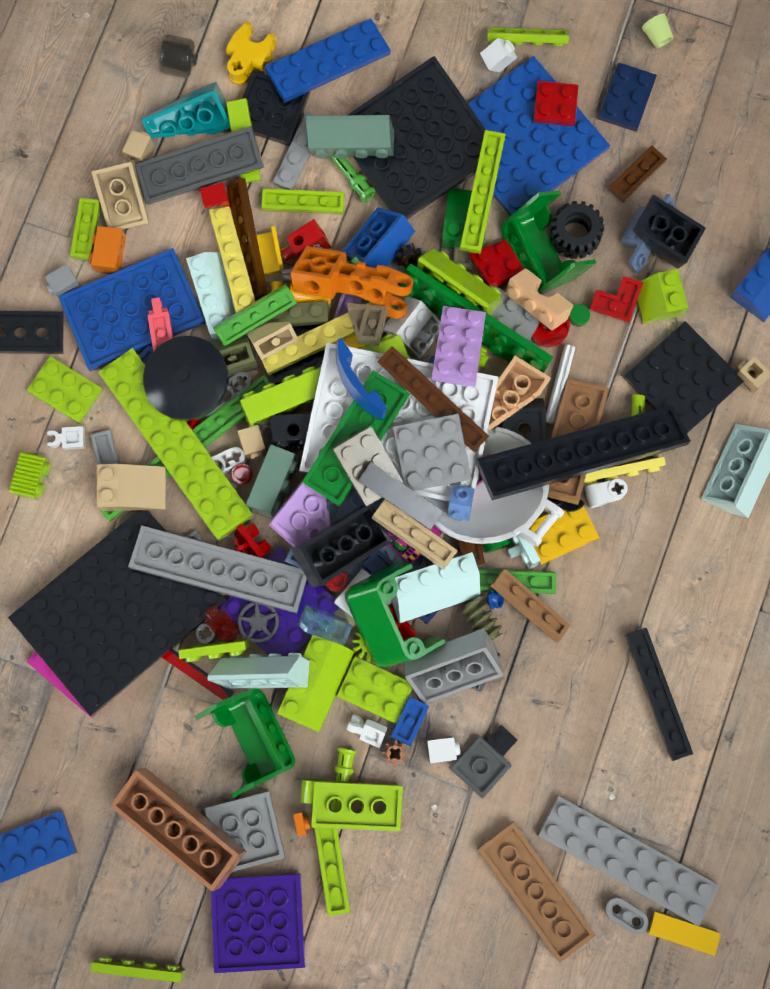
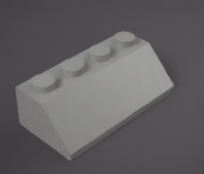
[404,628,504,704]

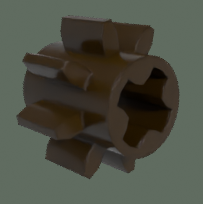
[396,243,422,270]

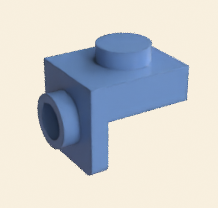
[448,485,475,521]

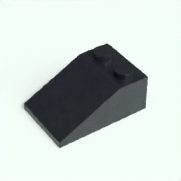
[633,194,706,269]

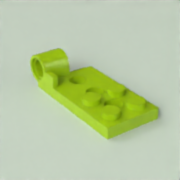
[300,779,403,831]

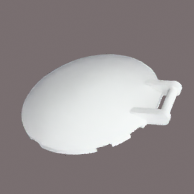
[421,427,564,547]

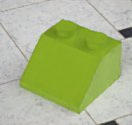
[637,269,688,324]

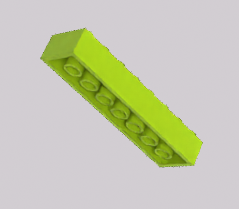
[240,334,410,427]

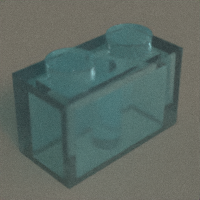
[298,605,353,645]

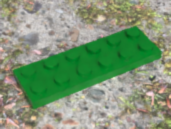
[302,370,411,506]

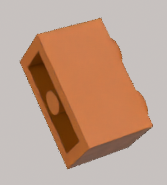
[89,226,126,274]

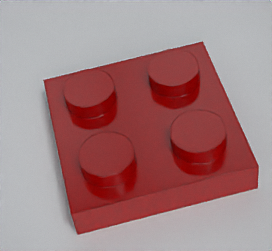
[533,81,579,126]
[469,240,524,287]

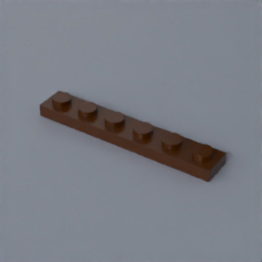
[227,177,268,301]
[378,346,490,452]

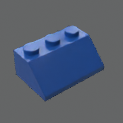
[341,207,415,268]
[730,247,770,322]

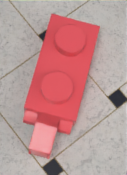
[148,297,174,352]

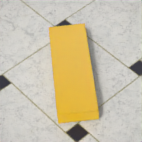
[648,911,721,956]

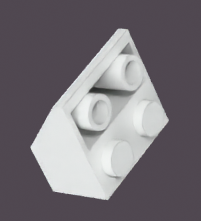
[383,296,441,359]

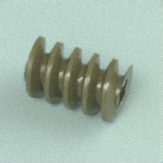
[462,595,503,641]

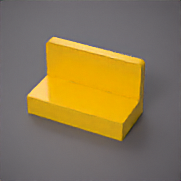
[257,226,284,276]

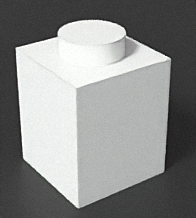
[480,38,517,73]
[427,737,460,763]

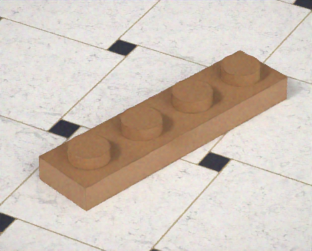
[491,568,570,643]

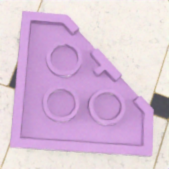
[268,482,330,547]

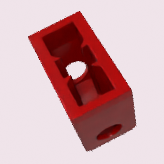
[280,219,332,261]

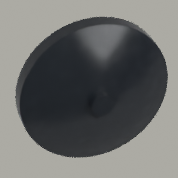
[143,336,229,421]

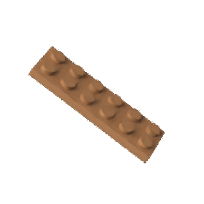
[548,378,609,505]
[477,822,596,963]

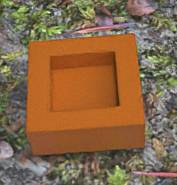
[293,811,311,837]

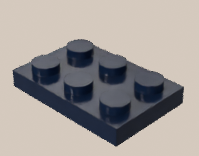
[598,62,657,132]

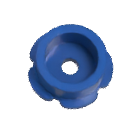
[486,589,504,610]

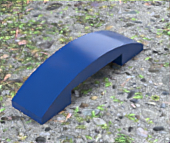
[336,338,387,420]

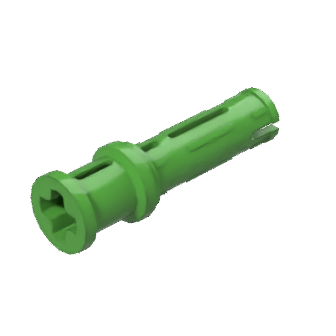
[328,156,376,203]

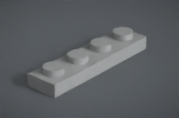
[273,112,316,190]

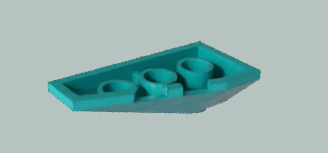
[141,82,231,138]

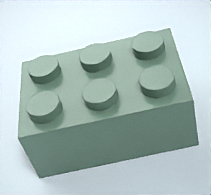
[246,445,300,519]

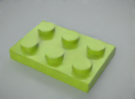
[26,356,103,424]
[178,639,250,662]
[337,657,413,724]

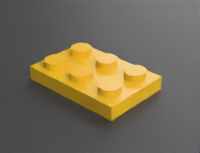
[529,506,599,566]

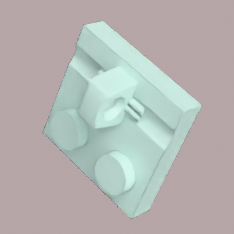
[507,535,540,569]

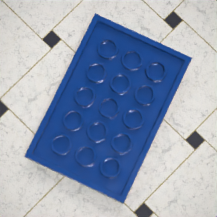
[58,248,205,372]

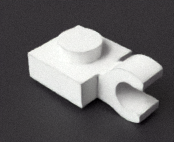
[347,714,388,748]

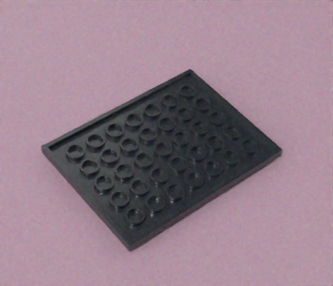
[8,510,227,717]

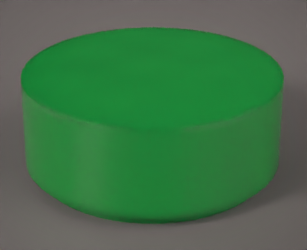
[569,304,590,327]

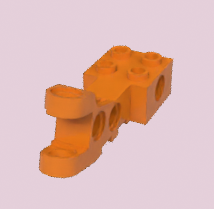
[291,246,413,319]

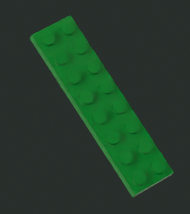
[401,264,554,373]

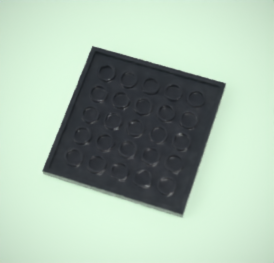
[346,56,502,219]

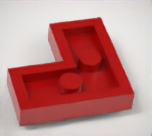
[589,276,643,323]

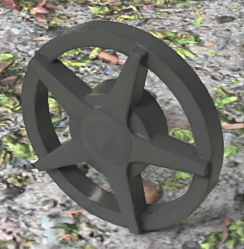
[238,602,279,643]

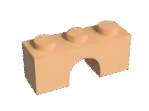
[505,268,573,330]

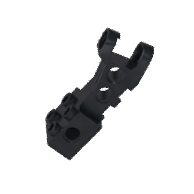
[267,413,312,451]

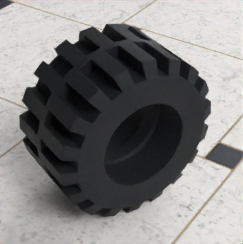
[550,201,604,259]

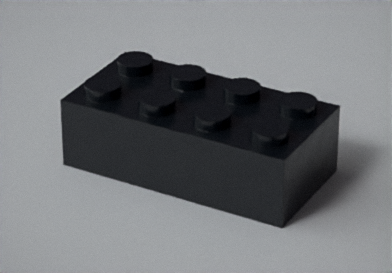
[291,504,392,587]

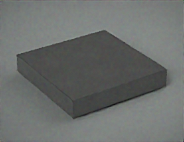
[450,735,512,799]

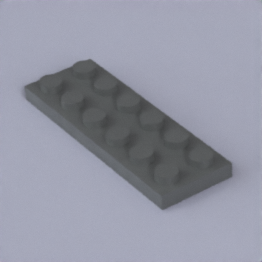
[135,126,264,205]

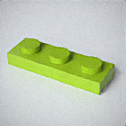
[70,198,101,261]

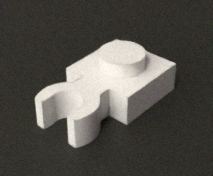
[47,426,85,450]

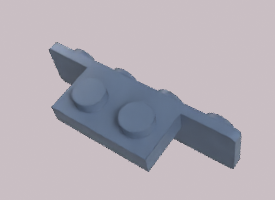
[620,194,676,274]

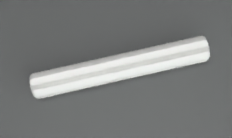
[545,344,575,425]

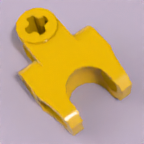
[226,21,277,85]

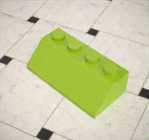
[418,248,502,315]
[277,633,355,732]

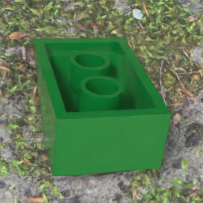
[442,189,485,249]

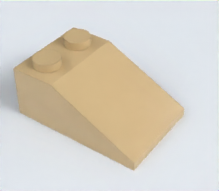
[91,160,149,229]
[97,464,166,511]

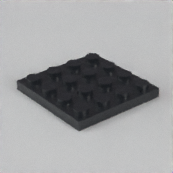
[623,321,744,433]

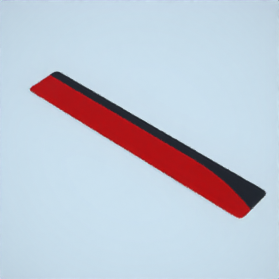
[162,649,234,700]

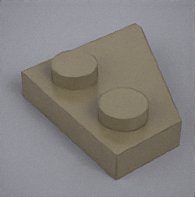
[347,303,388,346]

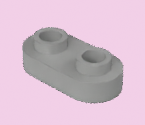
[605,897,648,934]

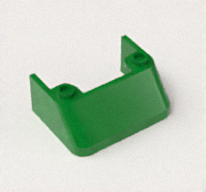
[501,190,597,294]
[345,562,446,667]
[194,688,295,798]

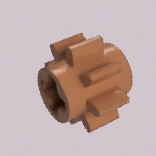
[382,740,409,768]

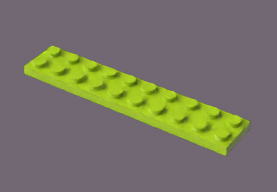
[98,348,254,541]

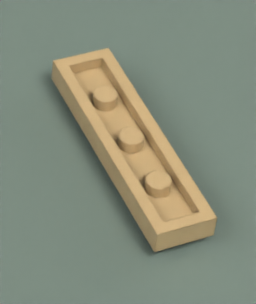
[372,499,458,570]

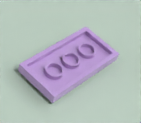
[431,306,486,387]

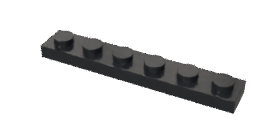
[625,627,693,761]

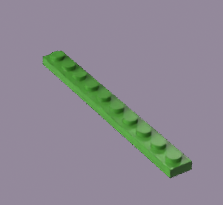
[96,375,271,522]

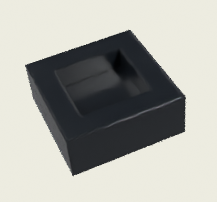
[486,725,518,756]

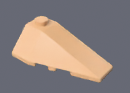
[488,356,551,432]

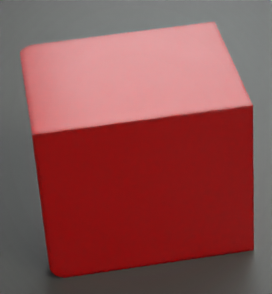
[199,182,231,209]

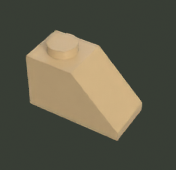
[246,322,298,360]

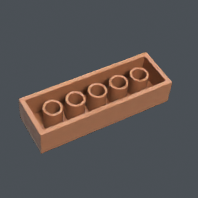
[110,768,247,892]

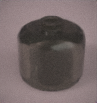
[159,34,198,78]

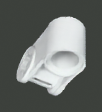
[584,479,628,508]

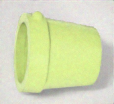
[642,13,674,48]

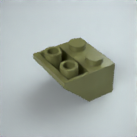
[208,334,259,378]

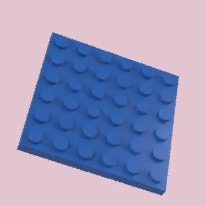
[468,56,610,216]

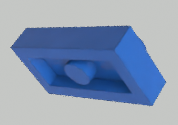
[391,697,429,746]

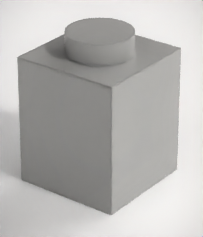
[45,264,81,298]

